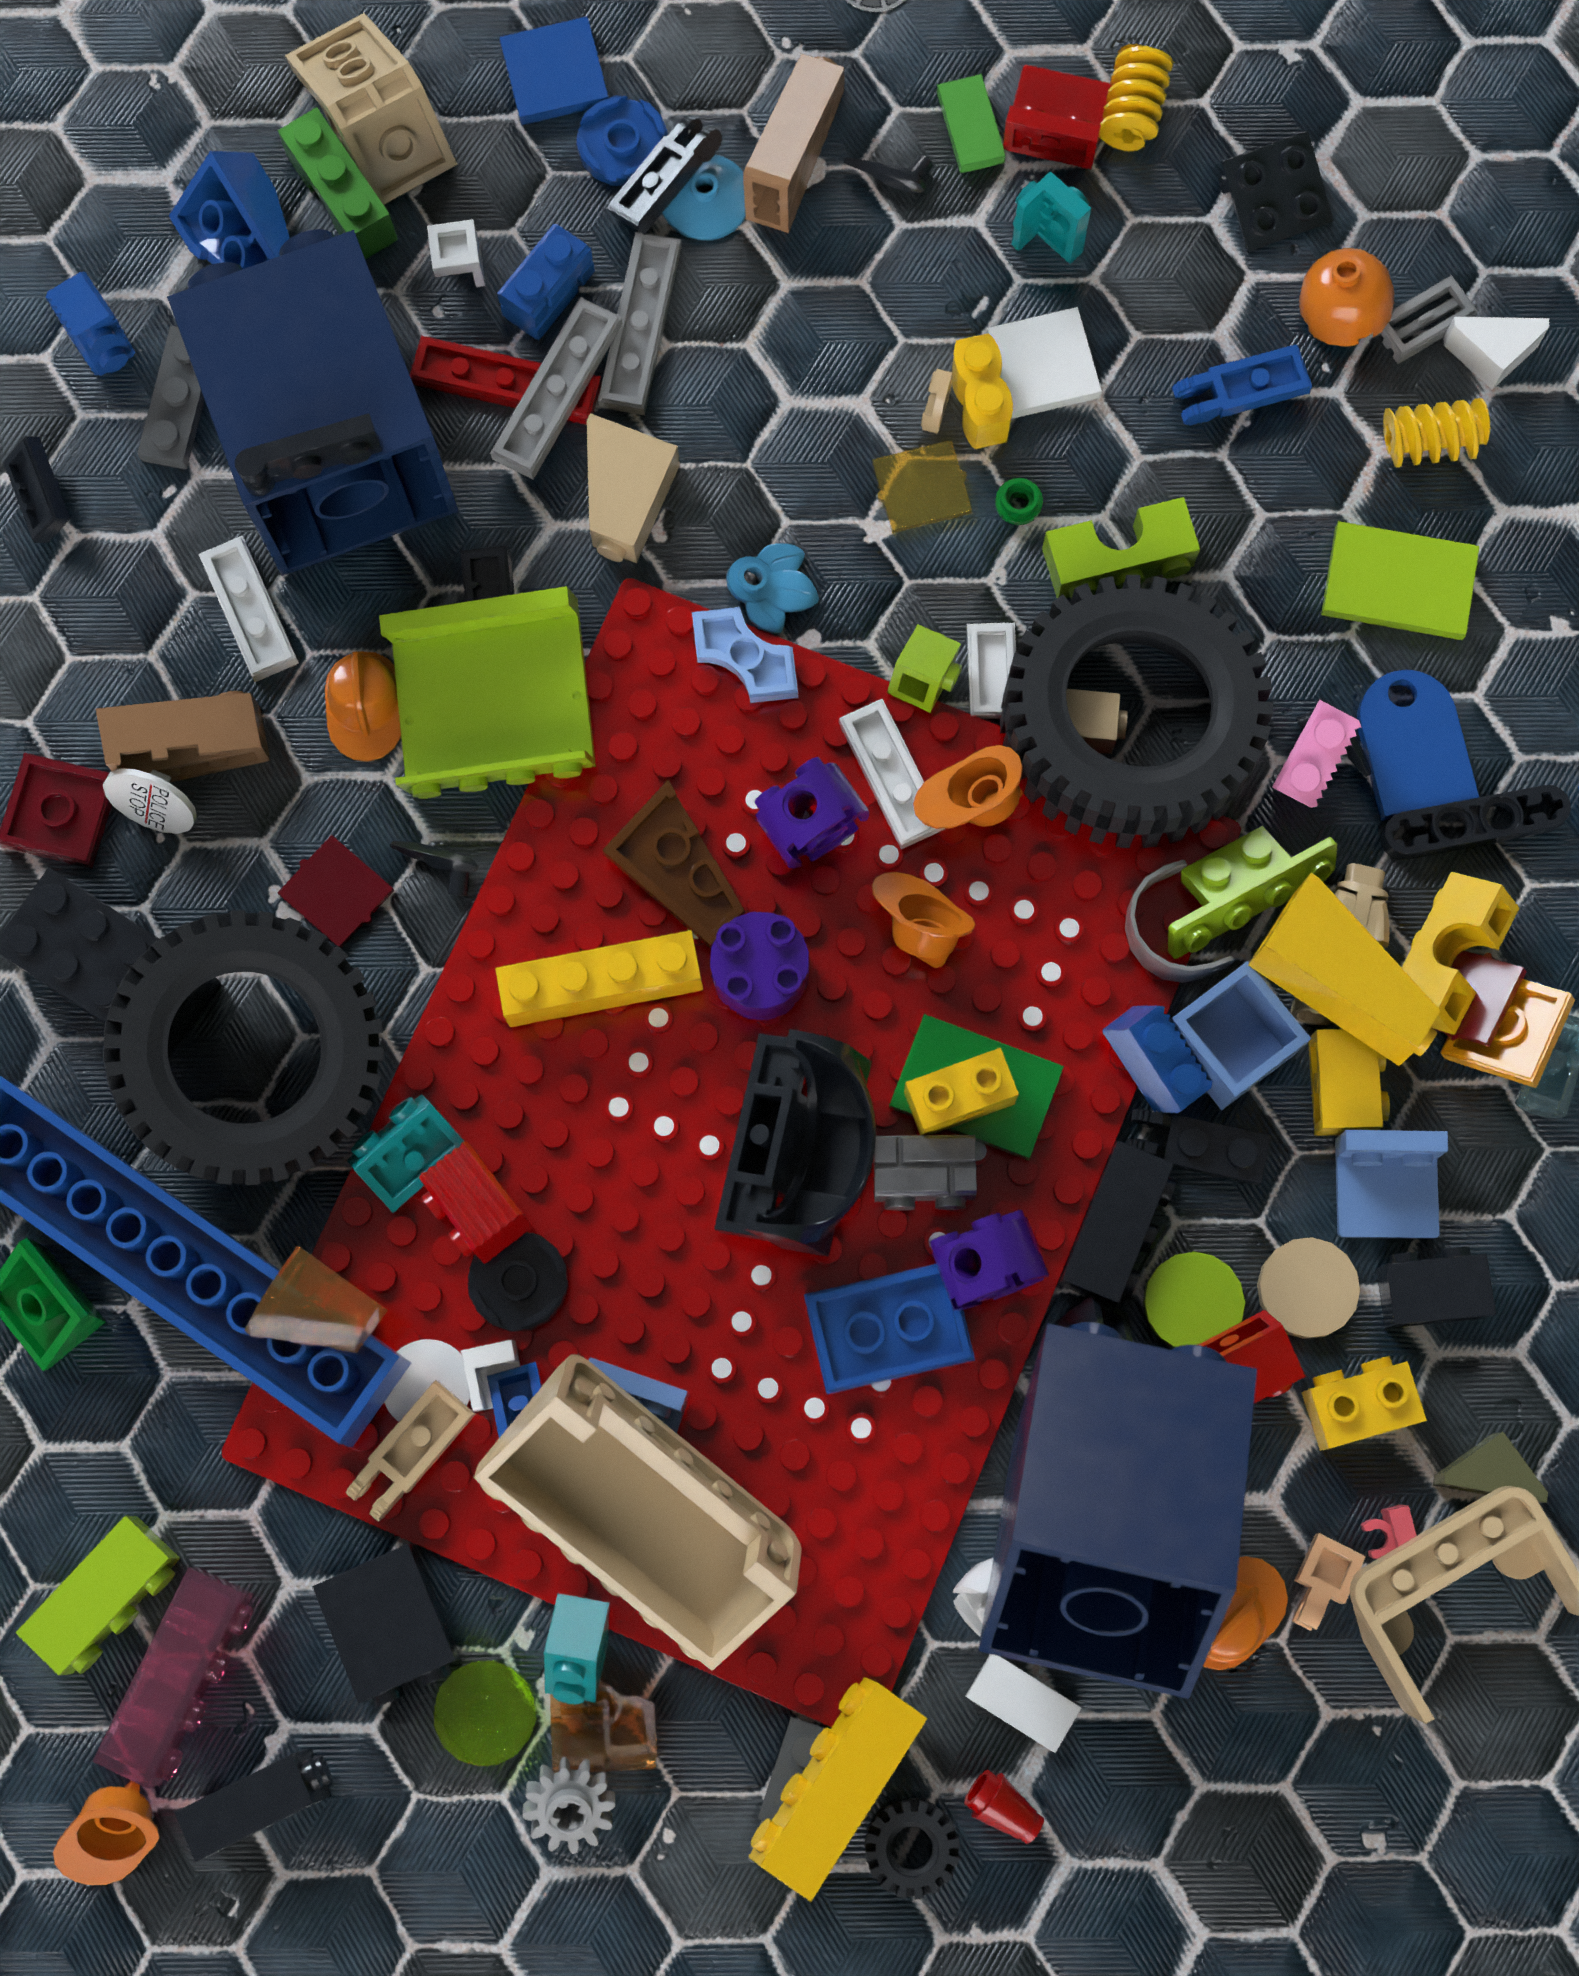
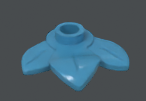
[726,543,819,635]

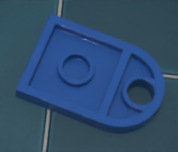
[1357,670,1479,821]

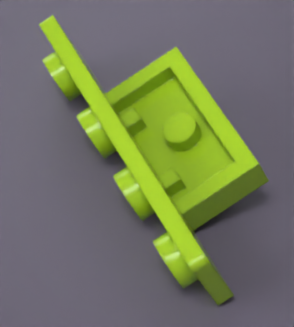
[1168,825,1337,959]

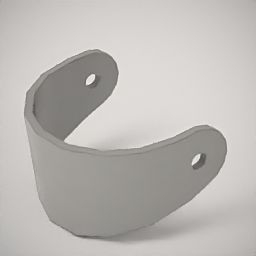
[1125,860,1234,983]

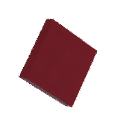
[0,752,112,869]

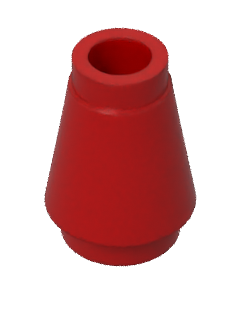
[964,1770,1045,1844]

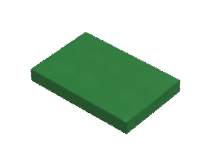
[889,1014,1064,1161]

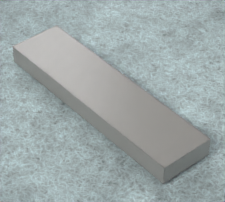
[598,231,682,415]
[490,297,622,479]

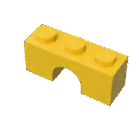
[1401,872,1520,1035]

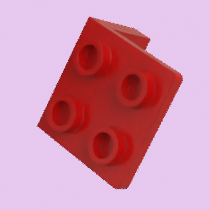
[1003,65,1111,170]

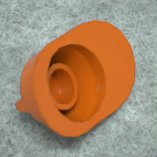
[325,651,401,762]
[913,745,1023,829]
[872,872,975,968]
[1203,1556,1288,1670]
[53,1779,159,1885]

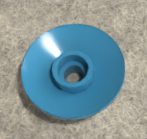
[663,155,746,241]

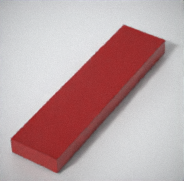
[410,335,602,425]

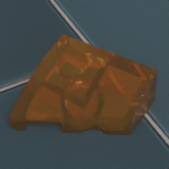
[244,1246,388,1353]
[550,1681,657,1773]

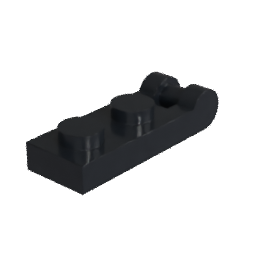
[235,413,382,496]

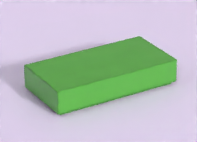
[937,74,1005,174]

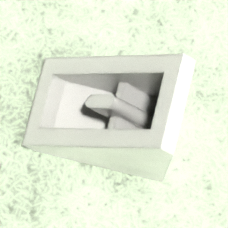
[1444,317,1549,390]

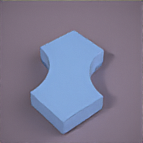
[692,607,798,703]

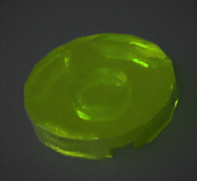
[434,1660,537,1766]

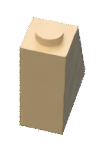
[587,413,680,563]

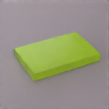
[1321,521,1479,640]

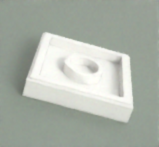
[987,307,1102,419]

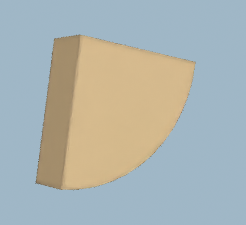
[921,369,953,434]

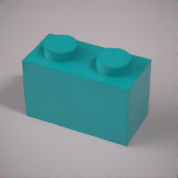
[544,1593,609,1704]

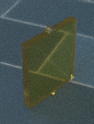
[872,440,972,533]

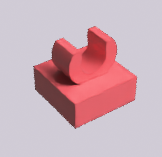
[1361,1505,1417,1559]

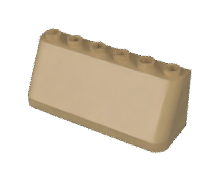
[474,1354,801,1671]

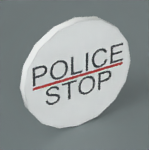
[103,768,197,834]

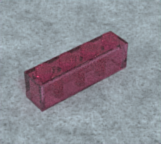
[93,1567,254,1789]

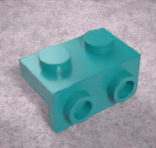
[1011,171,1091,264]

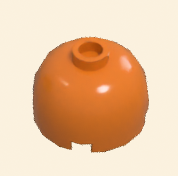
[1299,248,1395,347]

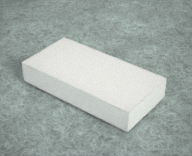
[966,623,1016,719]
[965,1654,1081,1753]

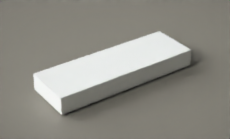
[199,536,299,682]
[839,698,945,849]

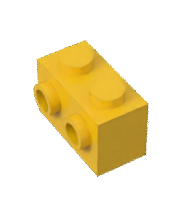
[1301,1356,1427,1451]

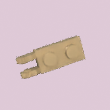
[346,1380,476,1521]

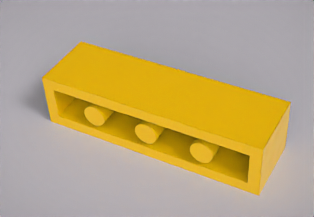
[495,930,703,1027]
[748,1677,928,1902]

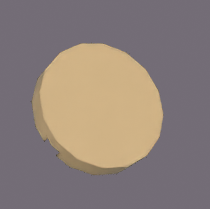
[1257,1237,1360,1339]

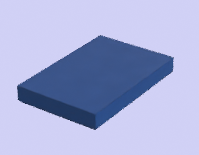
[804,1264,975,1395]

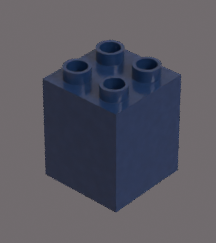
[167,229,459,576]
[978,1322,1257,1699]

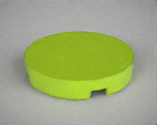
[1143,1252,1245,1349]

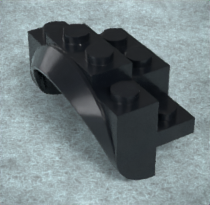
[714,1029,876,1257]

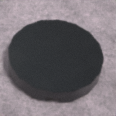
[468,1232,569,1332]

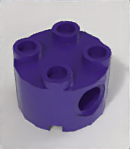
[754,757,869,868]
[710,912,809,1020]
[930,1210,1049,1311]

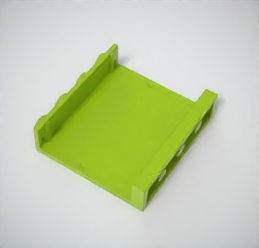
[379,586,596,799]

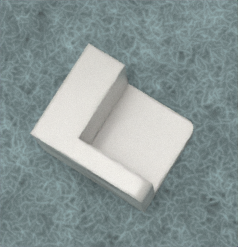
[427,219,485,287]
[461,1340,520,1412]

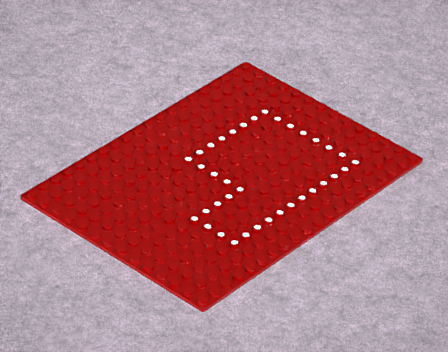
[221,578,1241,1727]

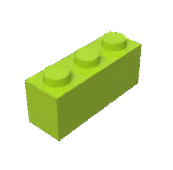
[15,1516,180,1676]

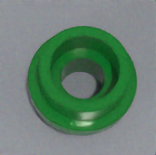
[995,478,1043,525]

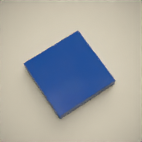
[499,16,609,125]

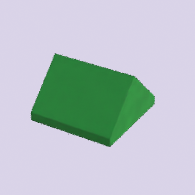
[0,1238,106,1372]

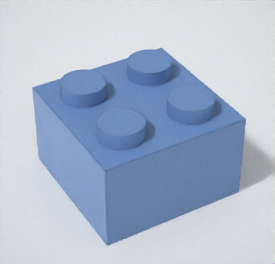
[1169,961,1311,1110]

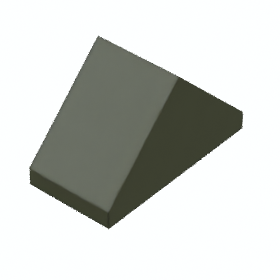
[1433,1432,1548,1503]

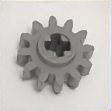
[522,1757,615,1854]

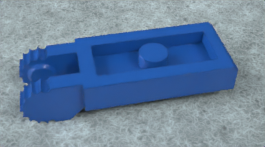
[1172,344,1312,426]

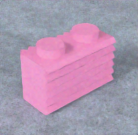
[1272,700,1361,808]

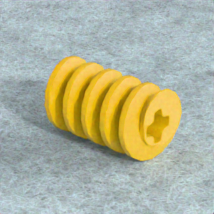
[1099,44,1174,152]
[1383,398,1490,467]

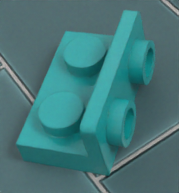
[347,1095,465,1213]

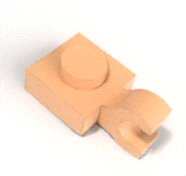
[1292,1533,1366,1631]

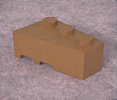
[96,691,270,783]

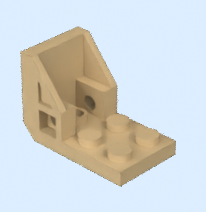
[285,13,457,205]

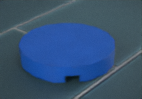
[576,96,668,186]

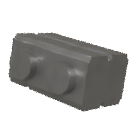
[874,1135,977,1210]

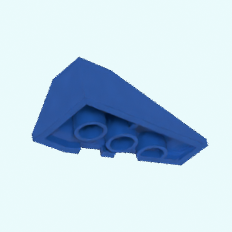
[169,151,290,269]

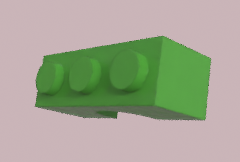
[277,107,398,259]

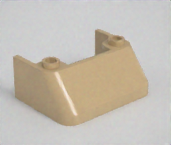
[1350,1486,1579,1724]

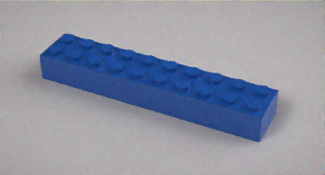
[0,1076,412,1447]

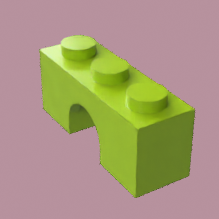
[1042,497,1200,599]

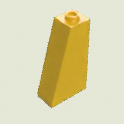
[1248,873,1441,1066]

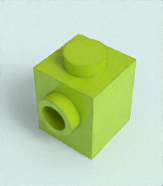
[887,624,962,712]

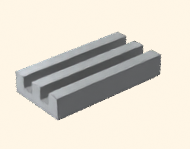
[1381,275,1478,364]

